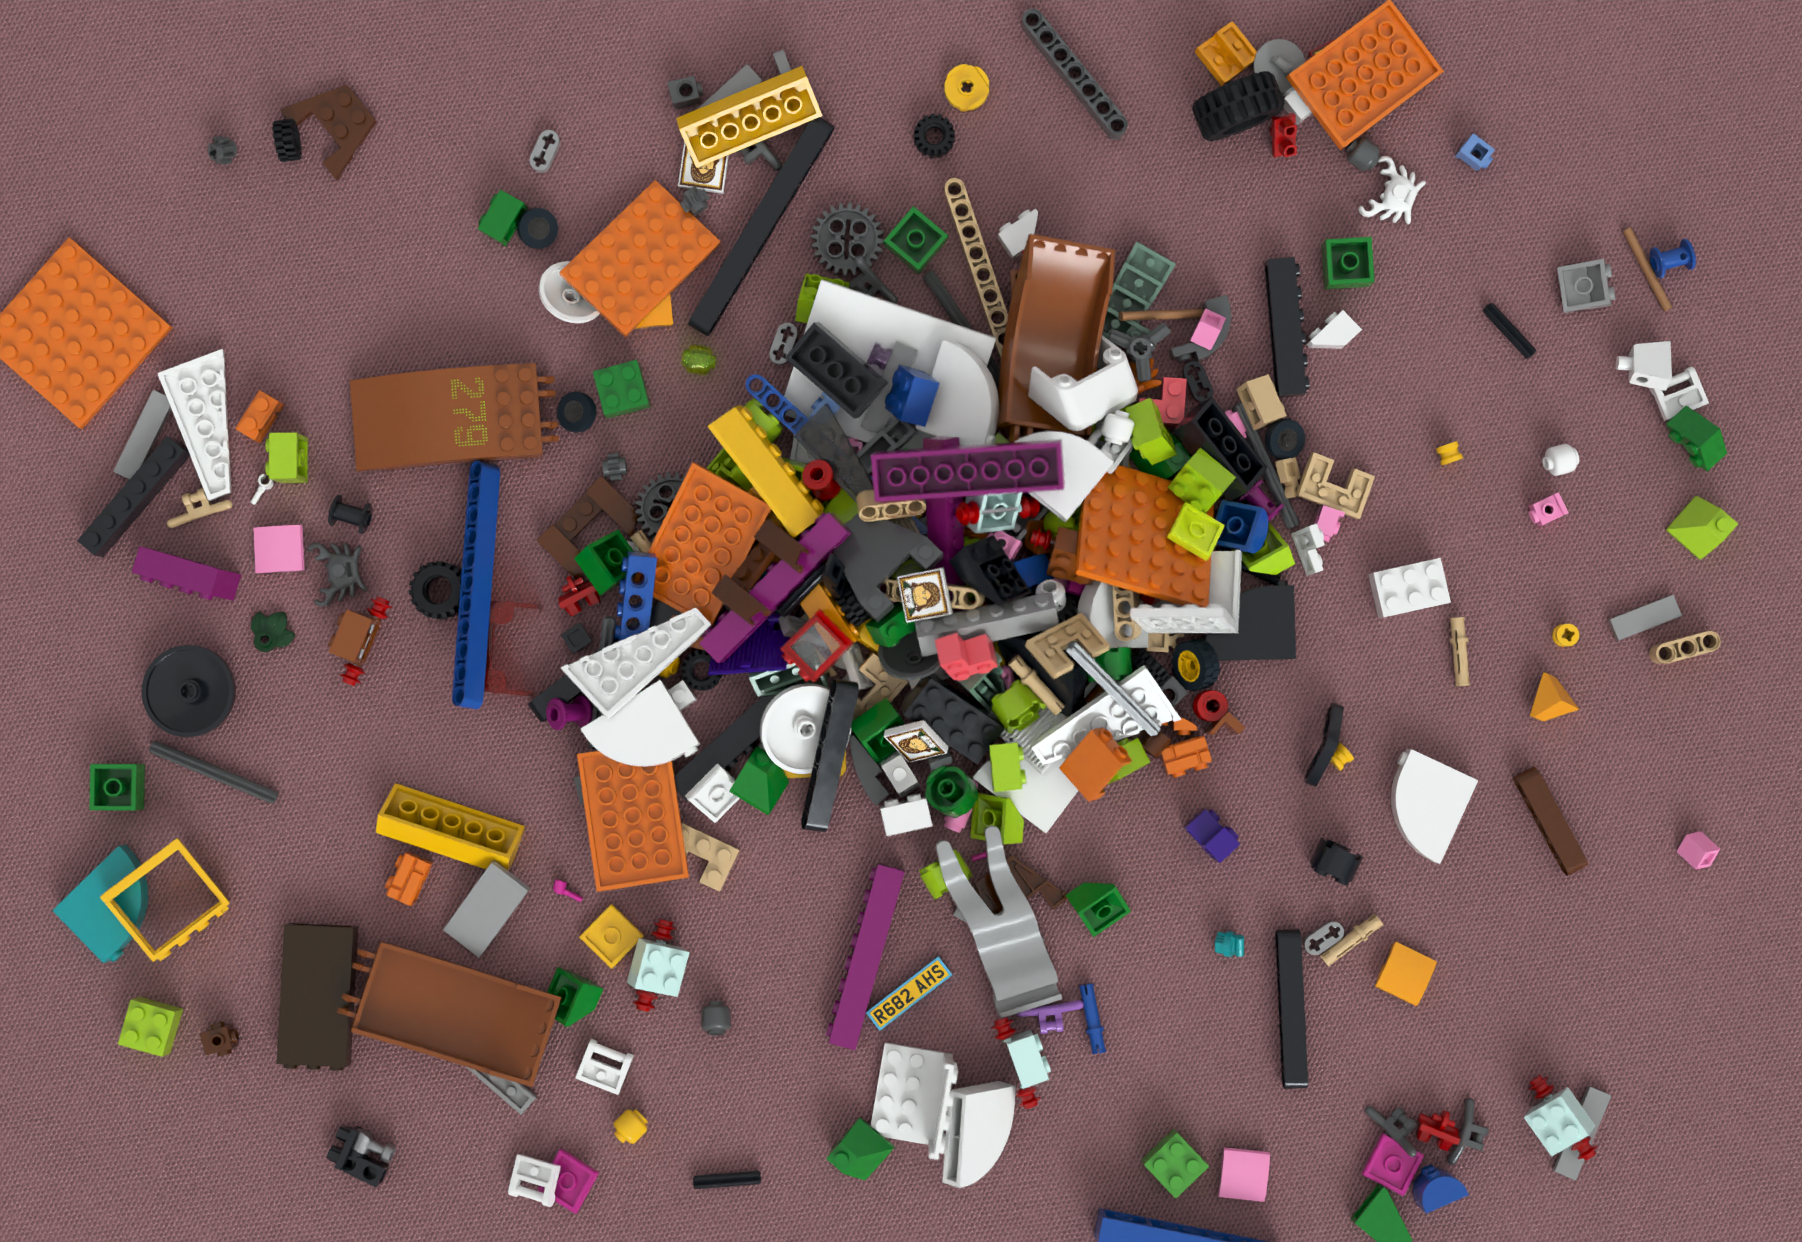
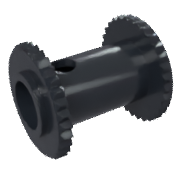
[328,495,373,534]

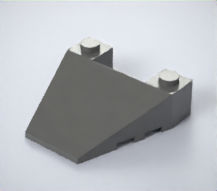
[834,513,944,623]

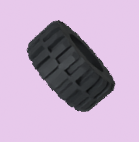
[1192,71,1285,142]

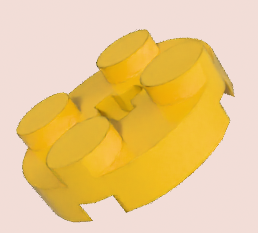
[944,64,989,112]

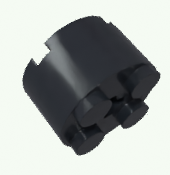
[1310,837,1363,886]

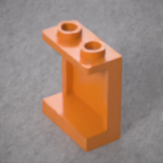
[1059,727,1132,802]

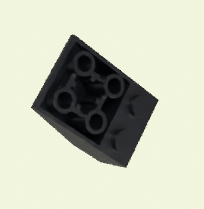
[949,535,1032,606]

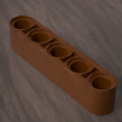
[1513,766,1588,876]

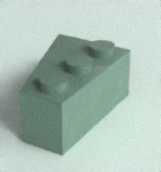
[749,643,830,696]
[957,652,1005,712]

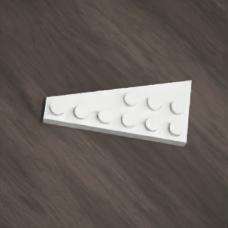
[157,349,231,501]
[560,608,712,719]
[1029,665,1181,765]

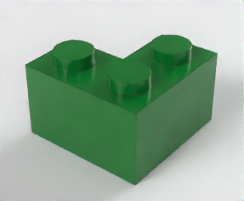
[1666,406,1727,472]

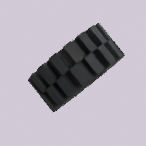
[914,114,955,158]
[272,118,302,162]
[835,583,871,627]
[1132,648,1171,687]
[681,650,723,691]

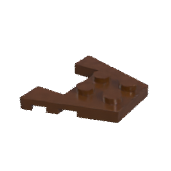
[281,85,377,180]
[974,855,1067,914]

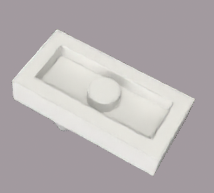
[834,644,873,690]

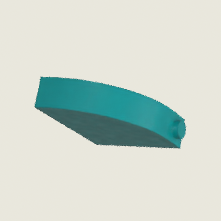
[52,844,148,963]

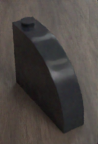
[1203,581,1296,661]
[997,631,1086,717]

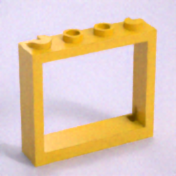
[100,837,230,962]

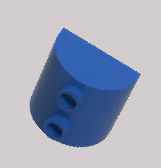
[1215,500,1268,553]
[1412,1165,1469,1214]

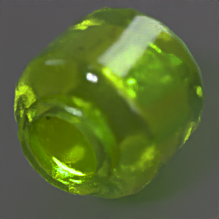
[682,344,716,376]

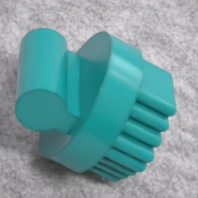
[1215,931,1244,957]

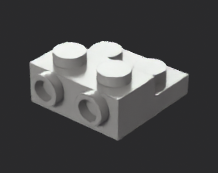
[1557,259,1616,313]

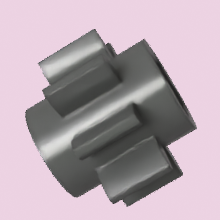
[208,136,237,165]
[680,187,710,215]
[602,452,628,481]

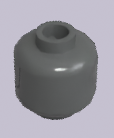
[1346,137,1381,171]
[701,1001,731,1036]

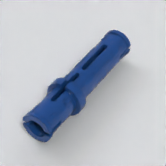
[1079,983,1107,1054]

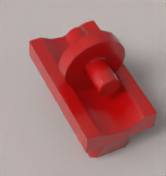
[1269,112,1297,157]
[558,575,600,616]
[1416,1110,1461,1151]

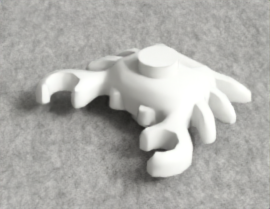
[1358,156,1426,224]

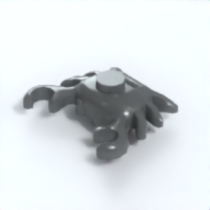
[307,543,367,607]

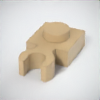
[1275,457,1301,499]
[1144,633,1184,652]

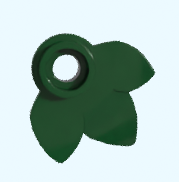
[251,612,295,652]

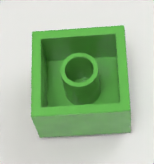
[1141,1128,1209,1199]

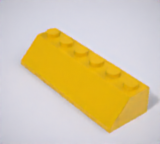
[676,66,822,168]
[708,405,824,538]
[376,783,525,871]

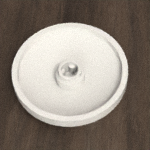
[760,683,851,774]

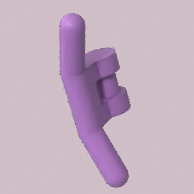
[1016,1000,1084,1034]

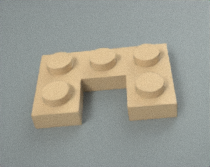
[1296,452,1375,519]
[1025,612,1110,679]
[852,651,909,721]
[681,822,740,892]

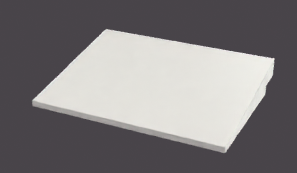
[784,279,996,450]

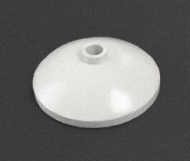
[539,261,600,323]

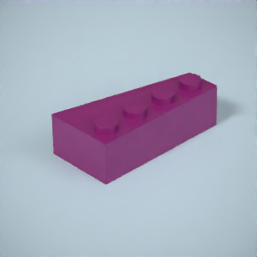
[132,546,241,601]

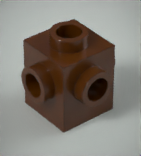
[200,1021,239,1057]

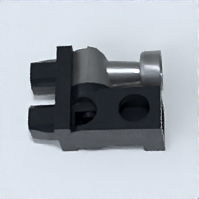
[326,1125,397,1188]

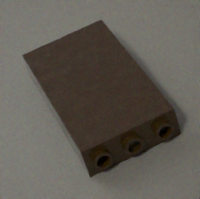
[277,923,358,1071]

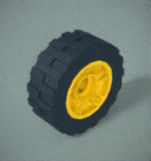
[1172,639,1220,691]

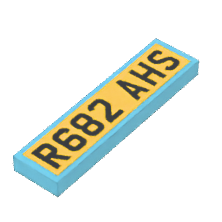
[866,956,952,1031]

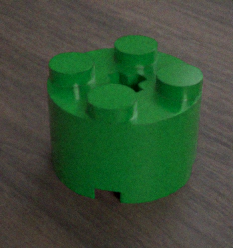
[1086,647,1132,682]
[925,766,979,818]

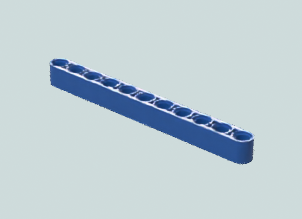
[745,374,928,535]
[452,460,500,710]

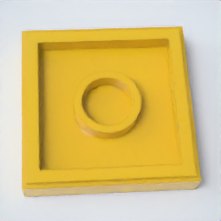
[579,904,644,969]

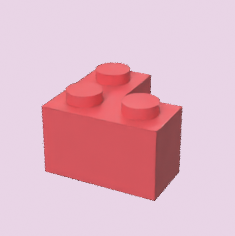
[1137,377,1187,427]
[935,633,998,681]

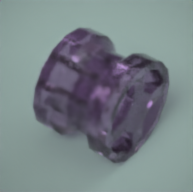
[867,342,893,371]

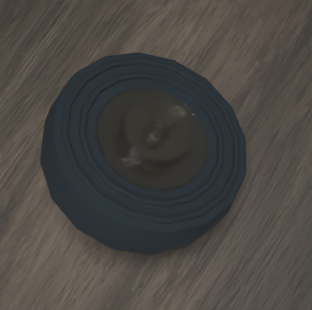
[517,208,558,249]
[557,391,597,433]
[1265,419,1305,460]

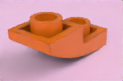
[1161,717,1197,735]

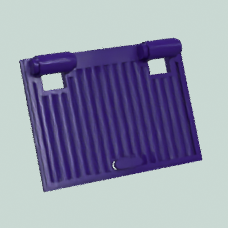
[708,613,793,675]

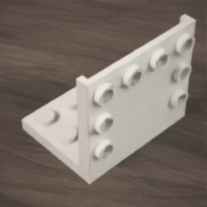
[1130,550,1242,633]
[870,1042,958,1160]

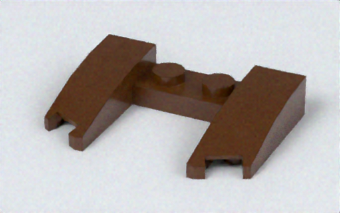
[536,476,641,579]
[711,519,809,626]

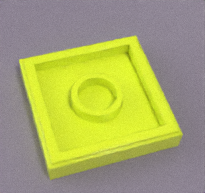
[1167,502,1225,561]

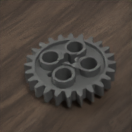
[811,202,884,277]
[635,472,686,539]

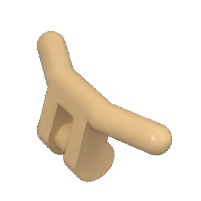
[167,488,233,528]

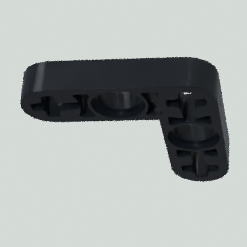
[1304,702,1344,787]

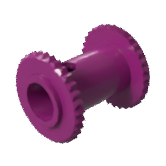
[1237,480,1284,522]
[546,695,593,730]

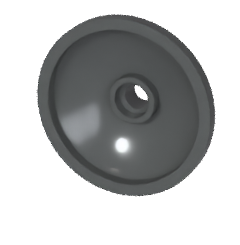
[878,630,941,680]

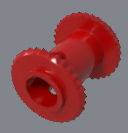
[802,459,842,501]
[1192,690,1228,722]

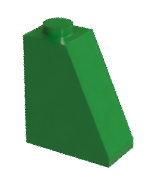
[1350,1183,1413,1242]

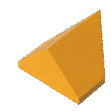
[1530,672,1580,721]

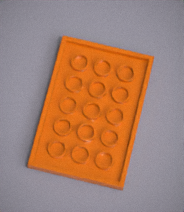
[1286,0,1444,150]
[559,180,721,337]
[634,462,772,627]
[577,751,689,892]

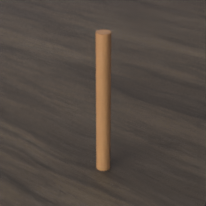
[1623,227,1672,312]
[1119,309,1204,321]

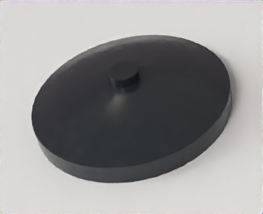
[141,645,236,737]

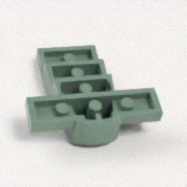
[1102,242,1176,353]

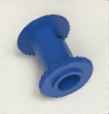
[1650,239,1696,278]

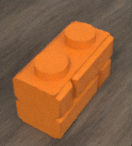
[235,390,284,443]
[1160,735,1212,778]
[385,852,433,906]

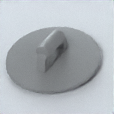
[1254,39,1306,94]

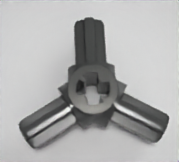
[1108,322,1171,382]

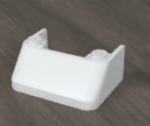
[1028,335,1138,431]

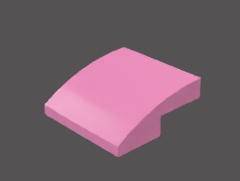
[253,525,305,573]
[1218,1147,1270,1202]

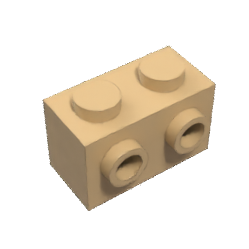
[1236,374,1287,430]

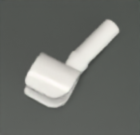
[250,474,274,505]

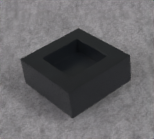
[561,622,593,654]

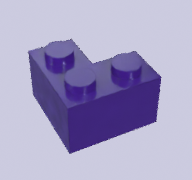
[1183,808,1240,863]

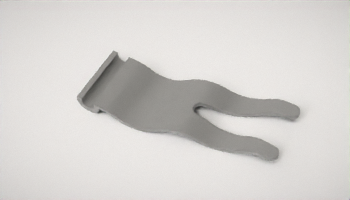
[936,825,1062,1018]

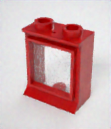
[780,609,854,682]

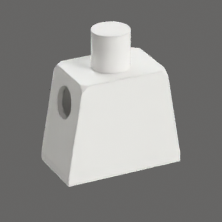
[1616,341,1672,391]
[880,751,921,798]

